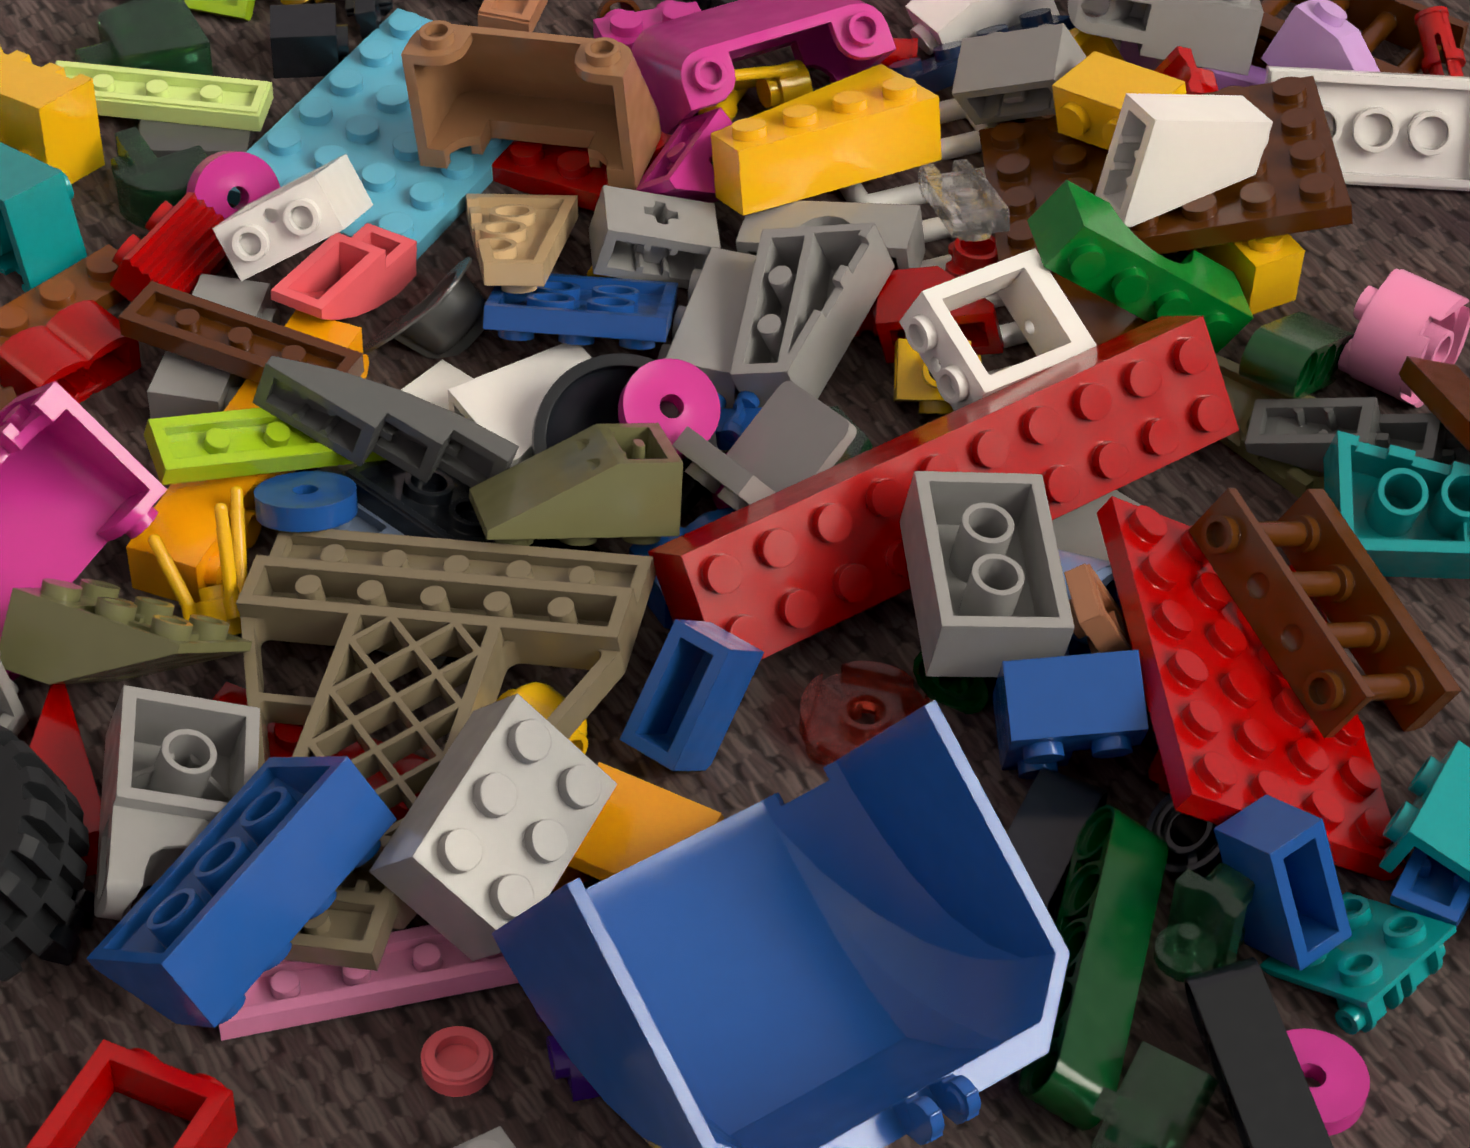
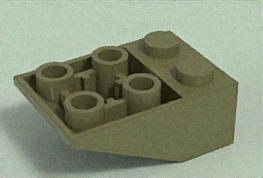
[469,423,683,546]
[0,578,252,685]

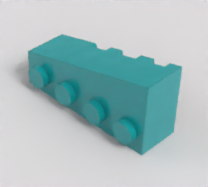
[0,142,87,292]
[1323,430,1470,579]

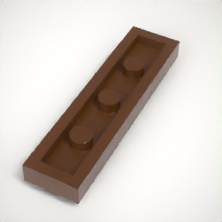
[119,281,364,383]

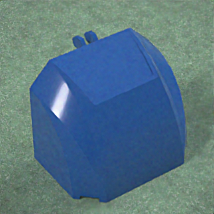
[491,700,1070,1148]

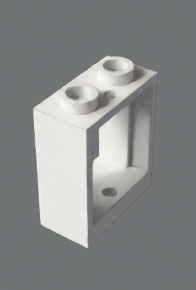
[212,154,373,281]
[899,248,1097,411]

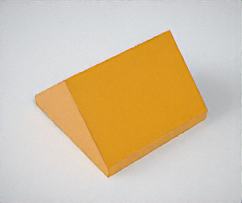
[568,762,725,881]

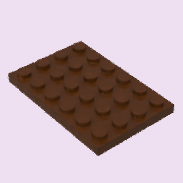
[979,76,1353,272]

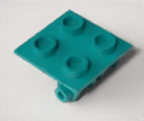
[1259,892,1457,1035]

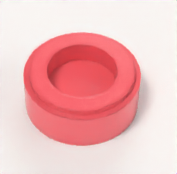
[420,1026,494,1097]

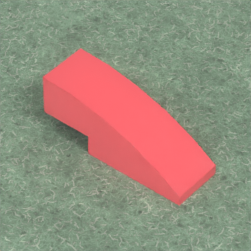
[270,223,417,320]

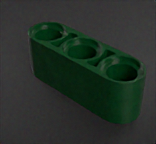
[1239,311,1354,399]

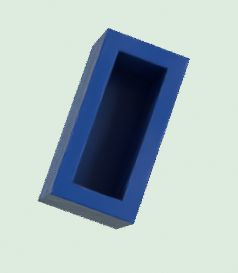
[619,619,764,771]
[1214,794,1352,971]

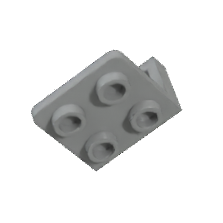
[673,381,857,511]

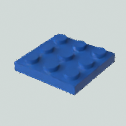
[483,273,678,350]

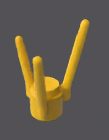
[733,60,813,108]
[148,486,248,635]

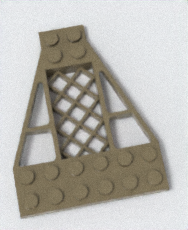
[236,529,656,971]

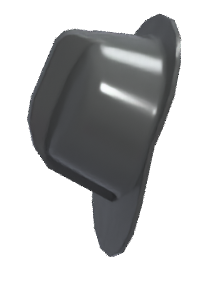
[363,256,486,359]

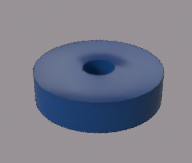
[254,471,358,532]

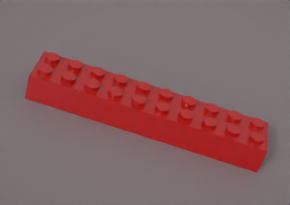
[648,316,1239,660]

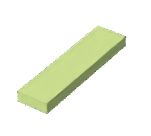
[55,60,274,132]

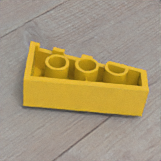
[0,46,105,184]
[711,63,942,216]

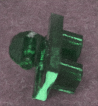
[1154,863,1255,982]

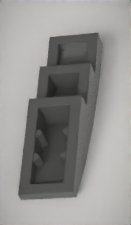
[252,356,519,488]
[1245,397,1470,473]

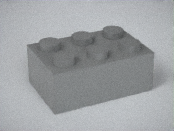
[899,471,1075,677]
[369,693,617,961]

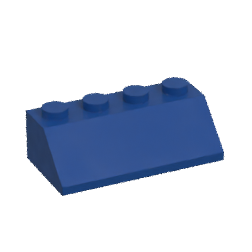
[86,756,397,1028]

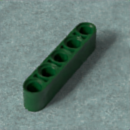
[1019,805,1168,1131]

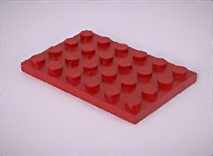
[1097,496,1406,881]

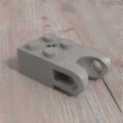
[1068,0,1264,76]
[94,685,260,920]

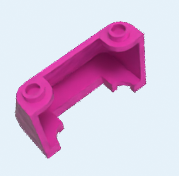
[631,0,896,135]
[0,381,167,681]

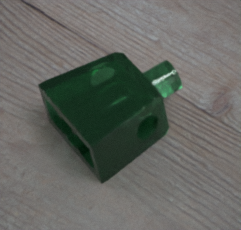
[74,0,213,76]

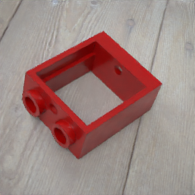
[26,1039,238,1148]

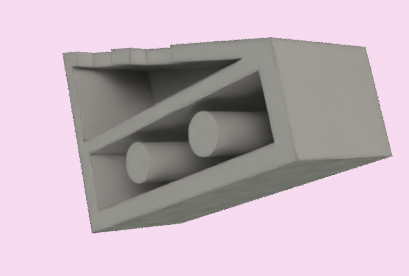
[729,222,895,408]

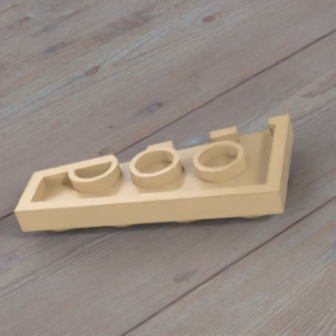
[466,193,578,294]

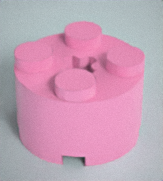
[1338,268,1470,408]

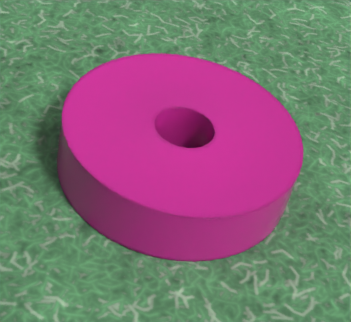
[186,151,280,219]
[618,358,720,459]
[1286,1028,1370,1136]

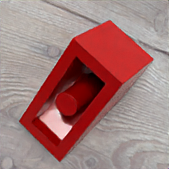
[875,266,1004,363]

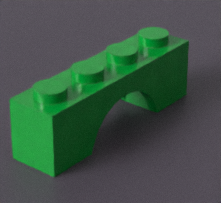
[1027,180,1254,353]

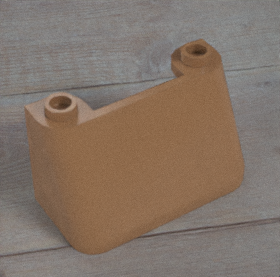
[401,20,661,190]

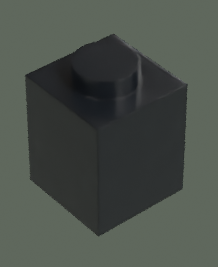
[270,3,349,79]

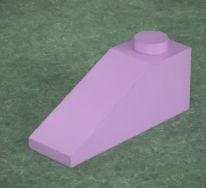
[1261,0,1380,72]

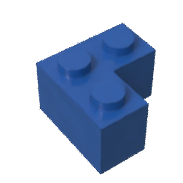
[992,649,1149,779]

